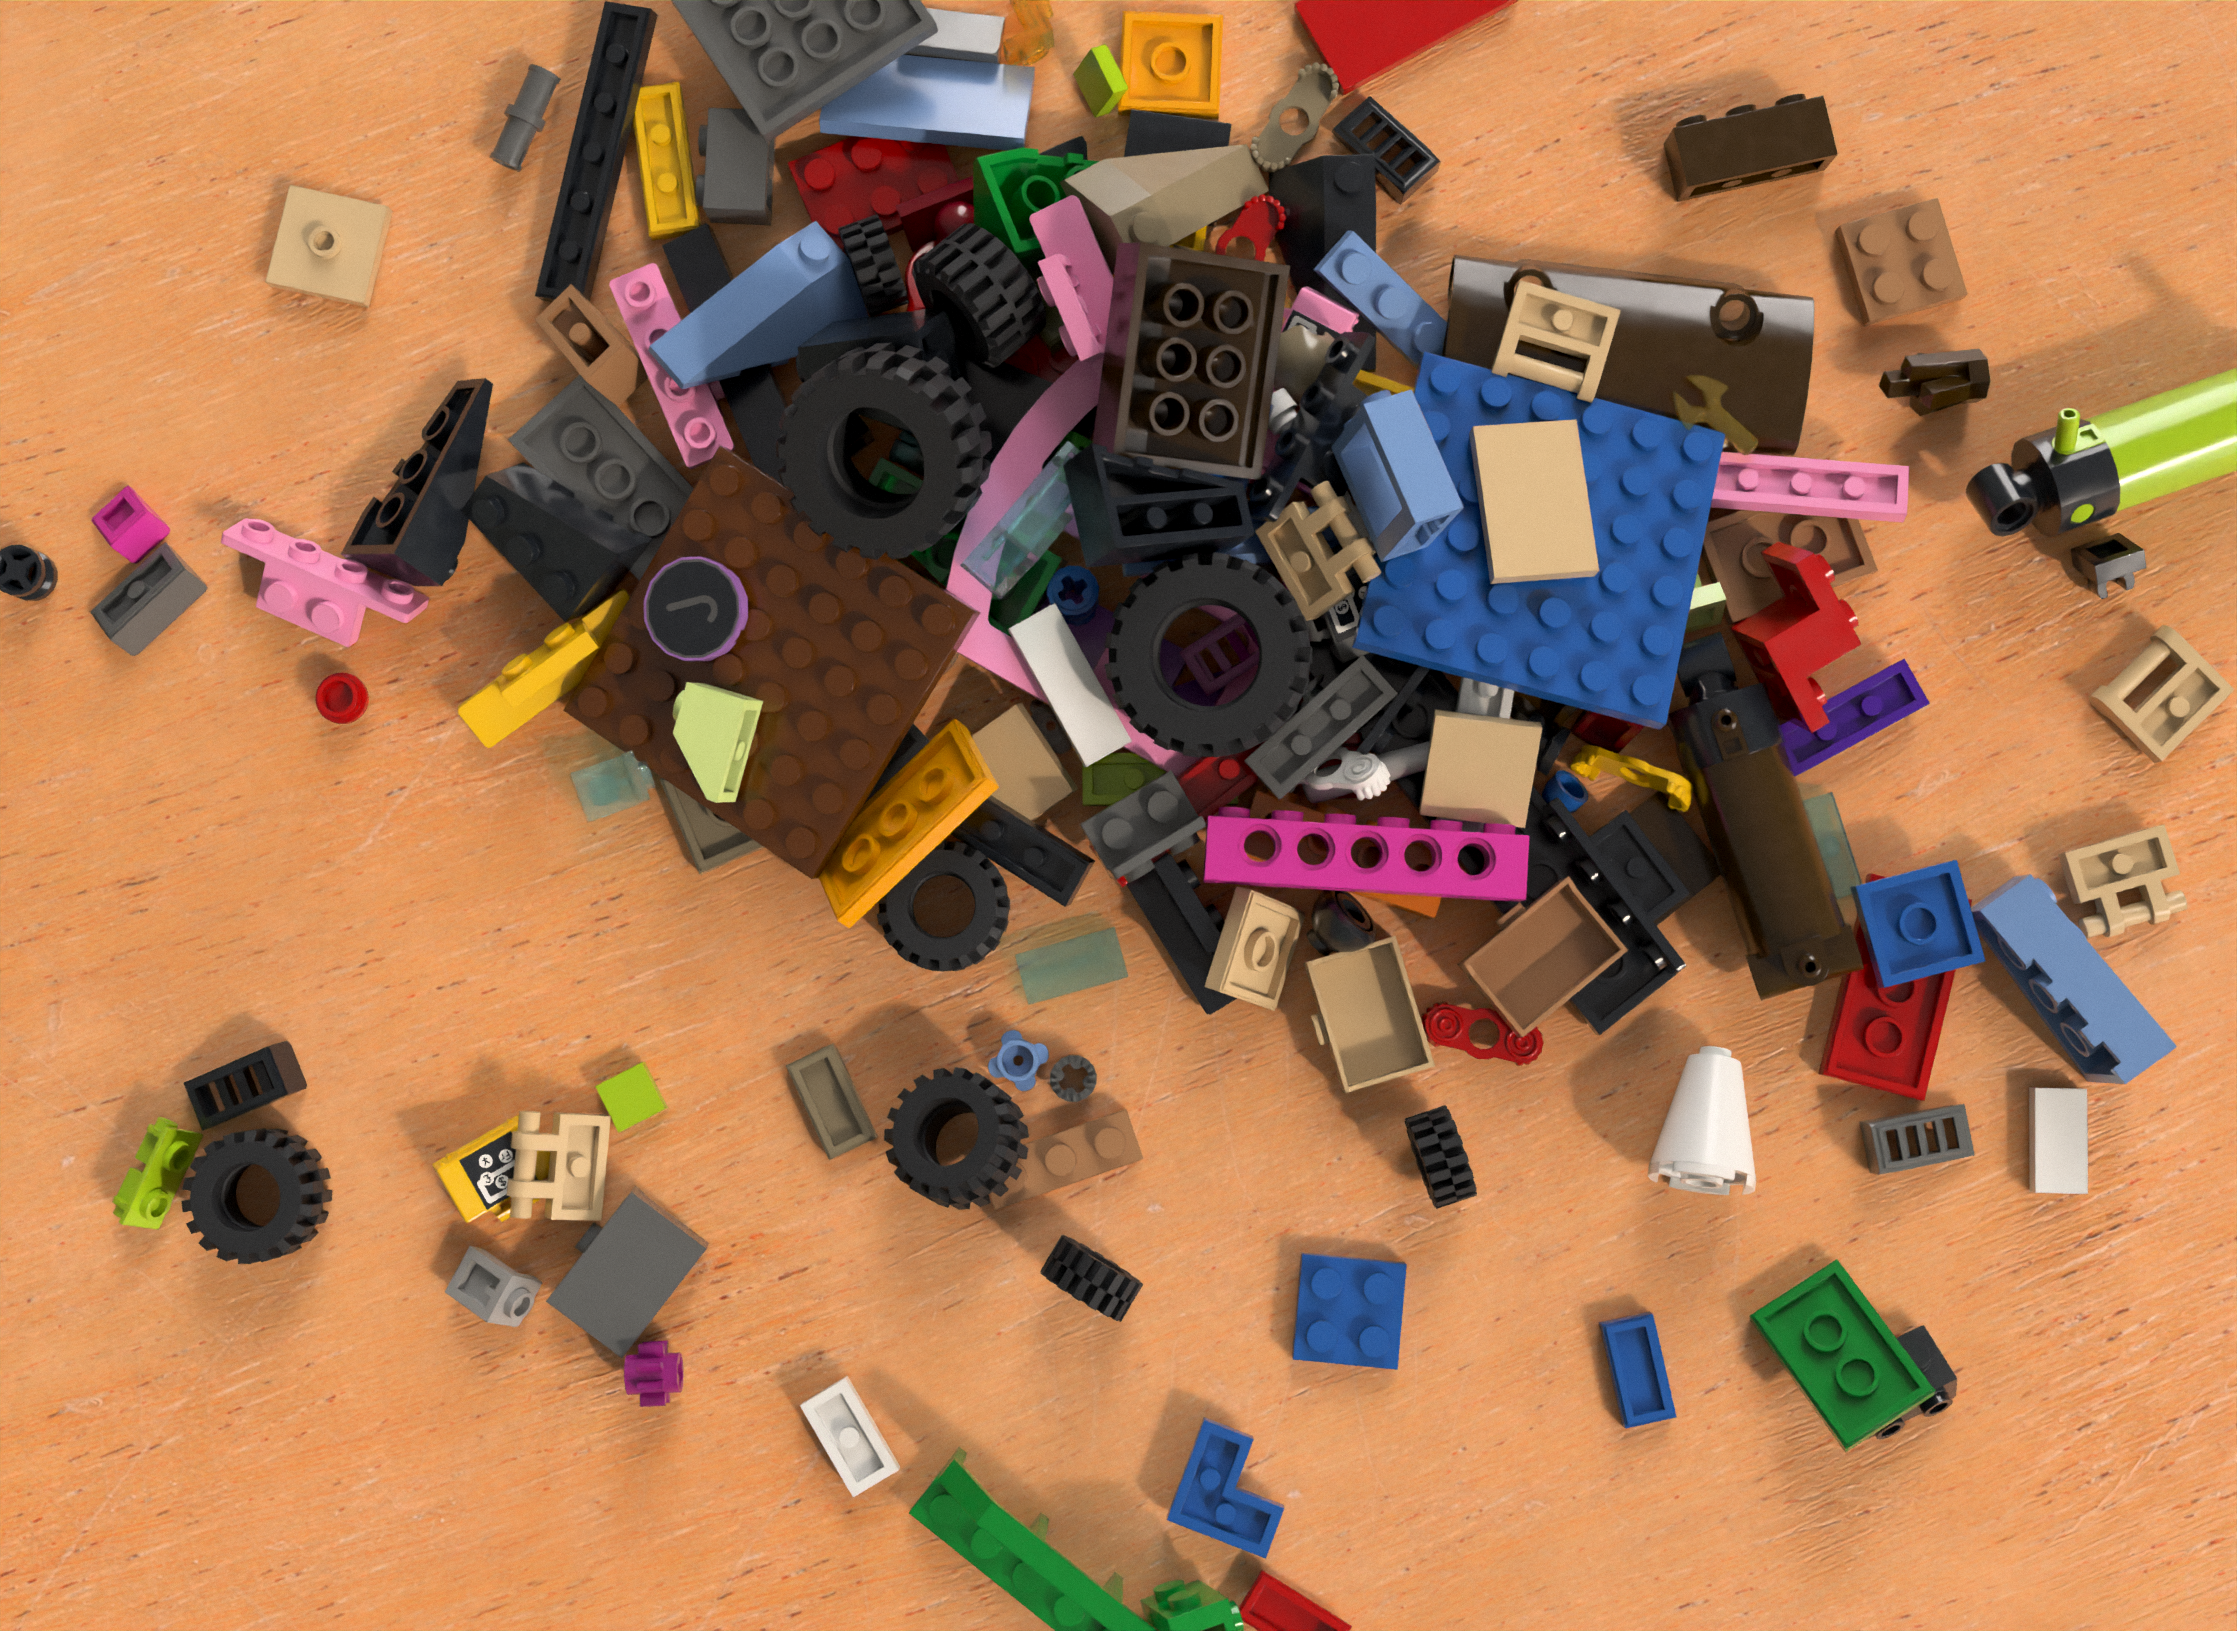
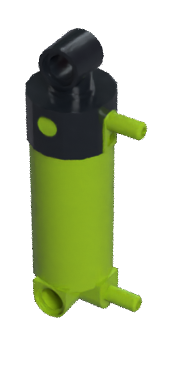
[1966,368,2237,537]

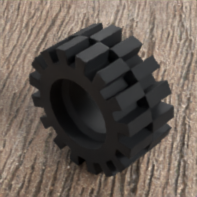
[838,214,909,317]
[1405,1105,1477,1209]
[1040,1235,1143,1322]

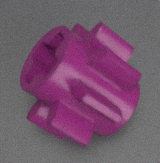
[624,1341,684,1407]

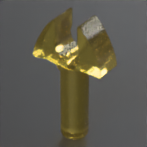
[1672,375,1758,455]

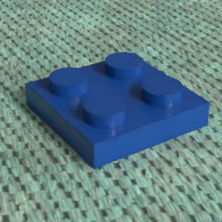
[1850,860,1986,988]
[1292,1252,1407,1370]

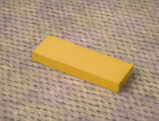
[633,82,701,241]

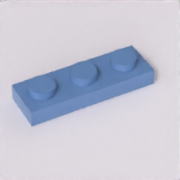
[1313,230,1447,370]

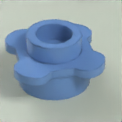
[988,1030,1049,1091]

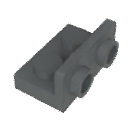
[1079,770,1207,883]

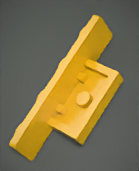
[457,588,630,748]

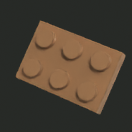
[1701,510,1878,626]

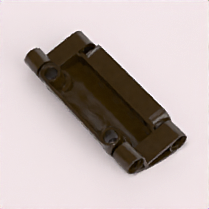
[1442,255,1814,455]

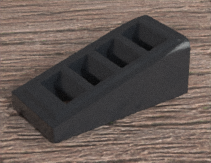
[1332,96,1441,205]
[183,1041,307,1131]

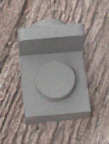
[445,1246,542,1327]

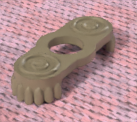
[1250,62,1339,173]

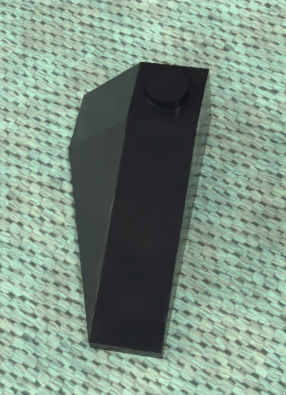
[1269,154,1376,372]
[341,378,493,586]

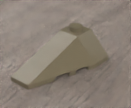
[1060,144,1269,275]

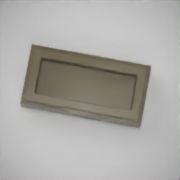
[786,1043,878,1160]

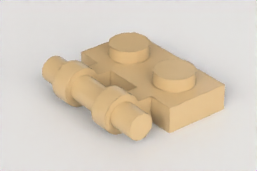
[1255,481,1381,621]
[2058,824,2187,939]
[506,1111,611,1221]

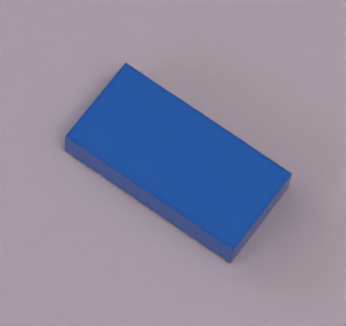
[1599,1311,1677,1429]

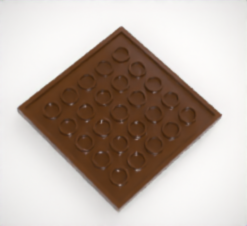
[563,446,981,879]

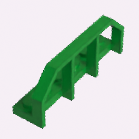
[909,1447,1157,1631]

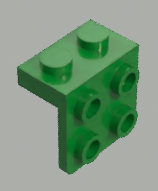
[1140,1580,1244,1631]

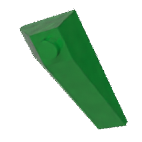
[973,147,1100,270]

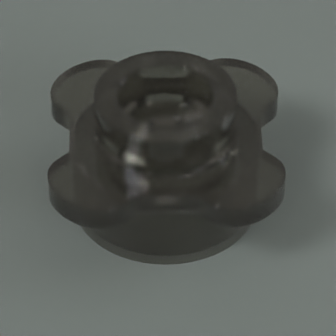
[1030,698,1072,754]

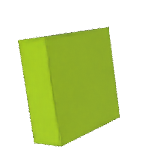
[1073,44,1128,118]
[595,1062,668,1133]

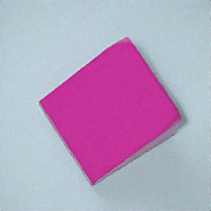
[91,485,171,564]

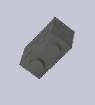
[696,108,776,225]

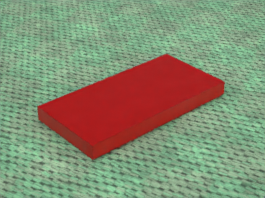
[1294,0,1518,96]
[1818,873,1972,1101]

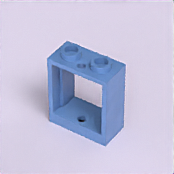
[1331,389,1464,562]

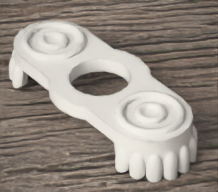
[1290,746,1391,801]

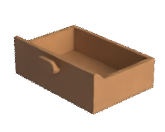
[1457,876,1628,1038]

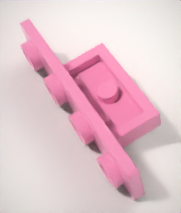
[1029,195,1114,382]
[609,263,735,469]
[221,518,429,647]

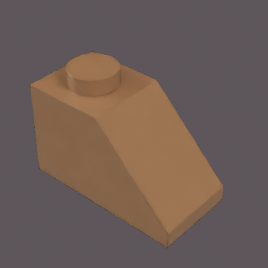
[535,284,648,407]

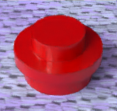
[315,673,369,724]

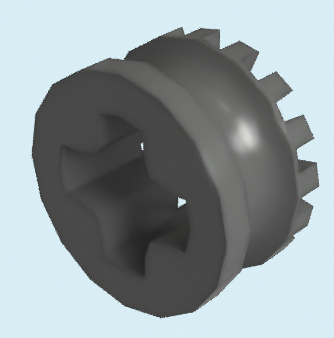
[1050,1055,1097,1102]

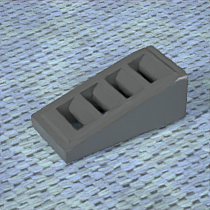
[1860,1104,1975,1175]

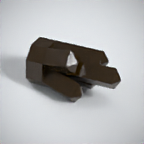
[1879,349,1991,416]

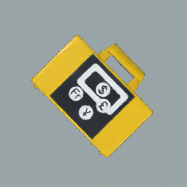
[432,1115,550,1223]

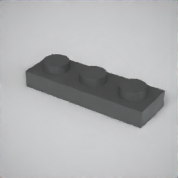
[1244,655,1398,801]

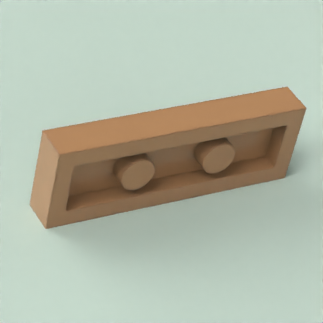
[990,1109,1143,1210]

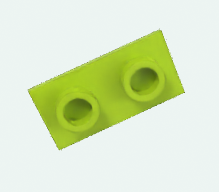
[112,1117,203,1230]

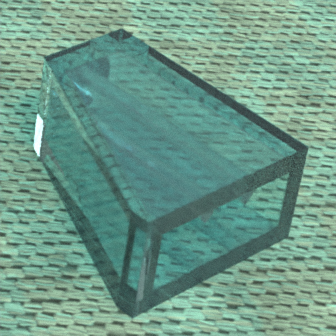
[960,441,1080,600]

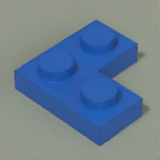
[1167,1417,1284,1559]

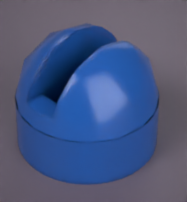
[1542,770,1588,814]

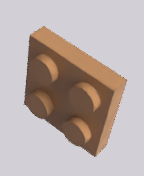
[1835,198,1968,327]

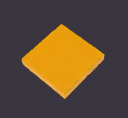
[1118,11,1223,119]

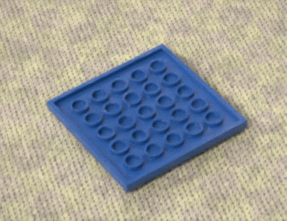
[1352,352,1726,730]

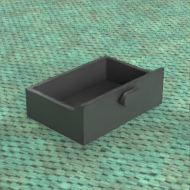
[546,1186,709,1358]

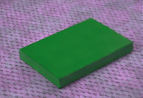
[1750,1259,1935,1453]

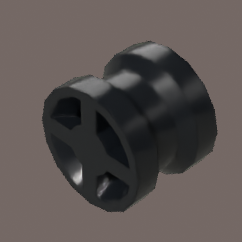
[0,545,58,601]
[1528,711,1571,776]

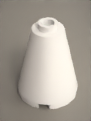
[1648,1046,1756,1195]

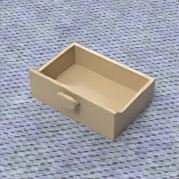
[1304,936,1435,1093]

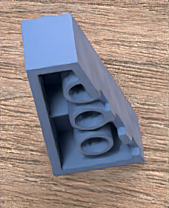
[1971,874,2177,1084]

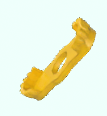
[1570,745,1694,812]

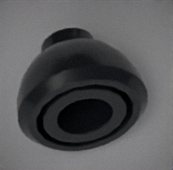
[1306,890,1376,956]

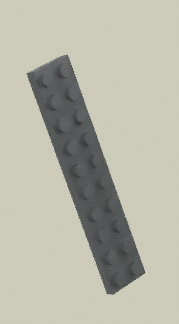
[508,375,930,805]

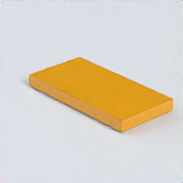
[819,719,999,929]

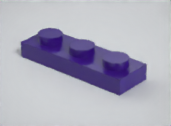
[1780,658,1930,777]

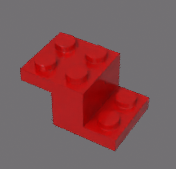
[1730,541,1861,733]

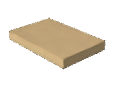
[1469,419,1599,584]

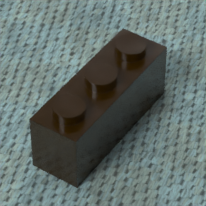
[1663,94,1838,202]

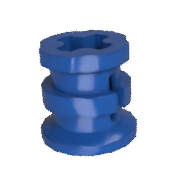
[1047,566,1099,627]

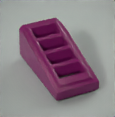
[1179,614,1259,696]

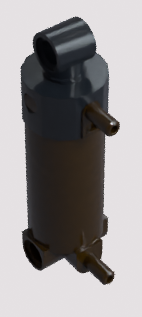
[1666,632,1864,1001]

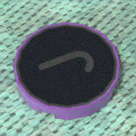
[644,556,748,662]

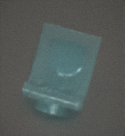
[570,750,655,823]

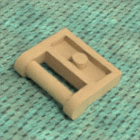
[1491,280,1621,403]
[2089,625,2235,763]

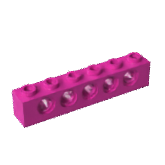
[1203,807,1529,902]

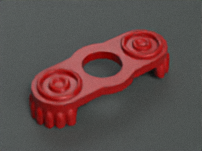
[1215,194,1286,261]
[1421,1001,1544,1066]

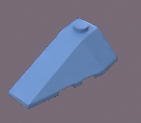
[648,221,869,389]

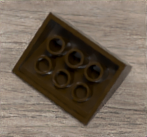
[1093,242,1290,480]

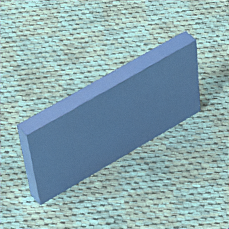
[819,55,1035,150]

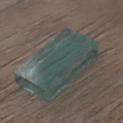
[1015,927,1128,1005]

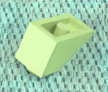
[673,682,763,803]

